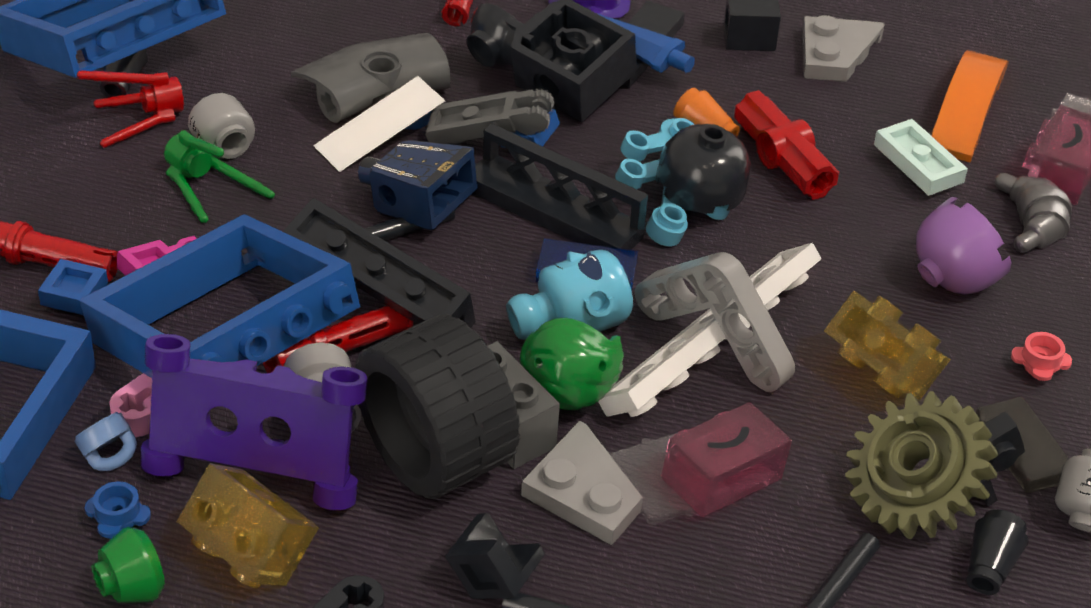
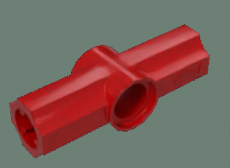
[734,90,839,200]

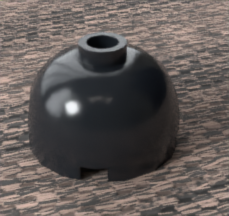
[655,124,751,214]

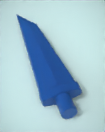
[599,14,695,73]

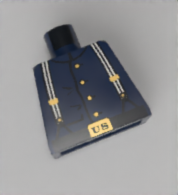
[358,140,478,230]

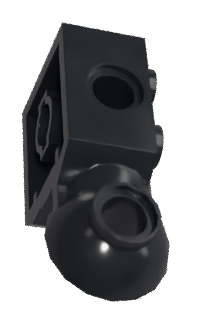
[466,0,637,122]

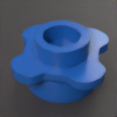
[85,481,151,538]

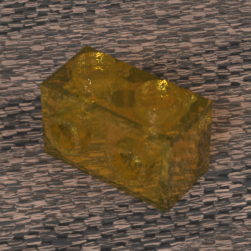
[824,290,951,400]
[176,463,319,588]

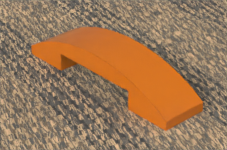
[932,50,1009,163]

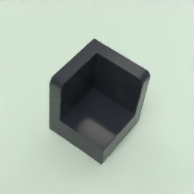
[723,0,781,51]
[445,513,545,599]

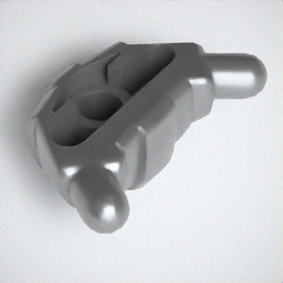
[994,173,1072,253]

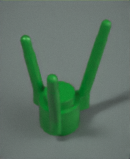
[164,130,275,223]

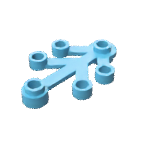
[615,118,730,246]

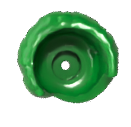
[519,318,624,410]

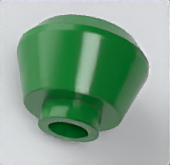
[91,527,165,603]

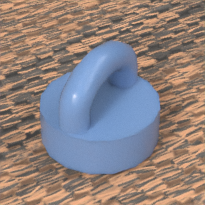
[74,412,137,471]

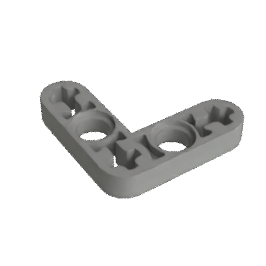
[635,252,795,392]

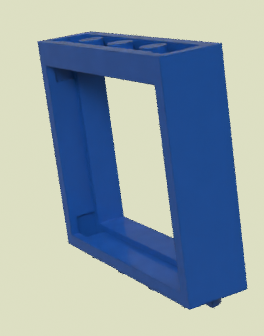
[0,0,226,78]
[79,214,360,378]
[0,310,96,500]

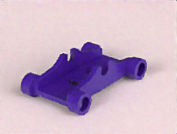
[140,334,367,510]

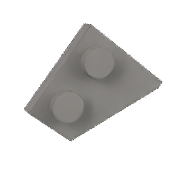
[802,15,884,82]
[521,421,643,545]

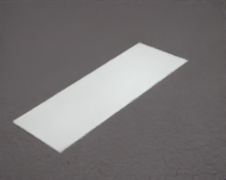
[313,76,445,172]

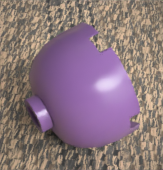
[916,197,1011,295]

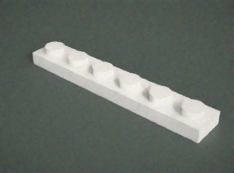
[598,242,821,417]

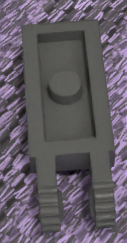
[425,89,554,145]

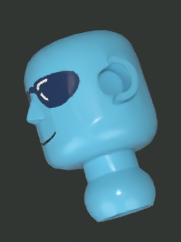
[506,250,633,340]

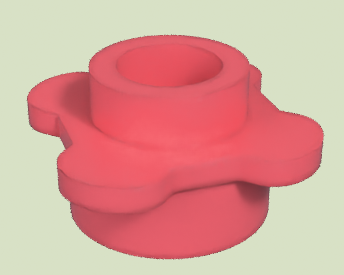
[1011,332,1072,381]

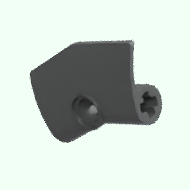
[291,33,451,123]

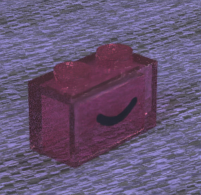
[1023,105,1091,205]
[661,402,792,517]

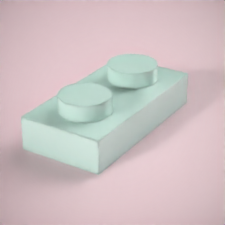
[874,119,968,196]

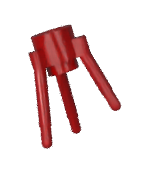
[77,70,184,148]

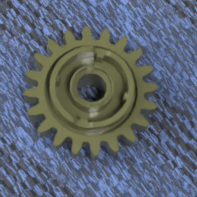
[845,391,998,539]

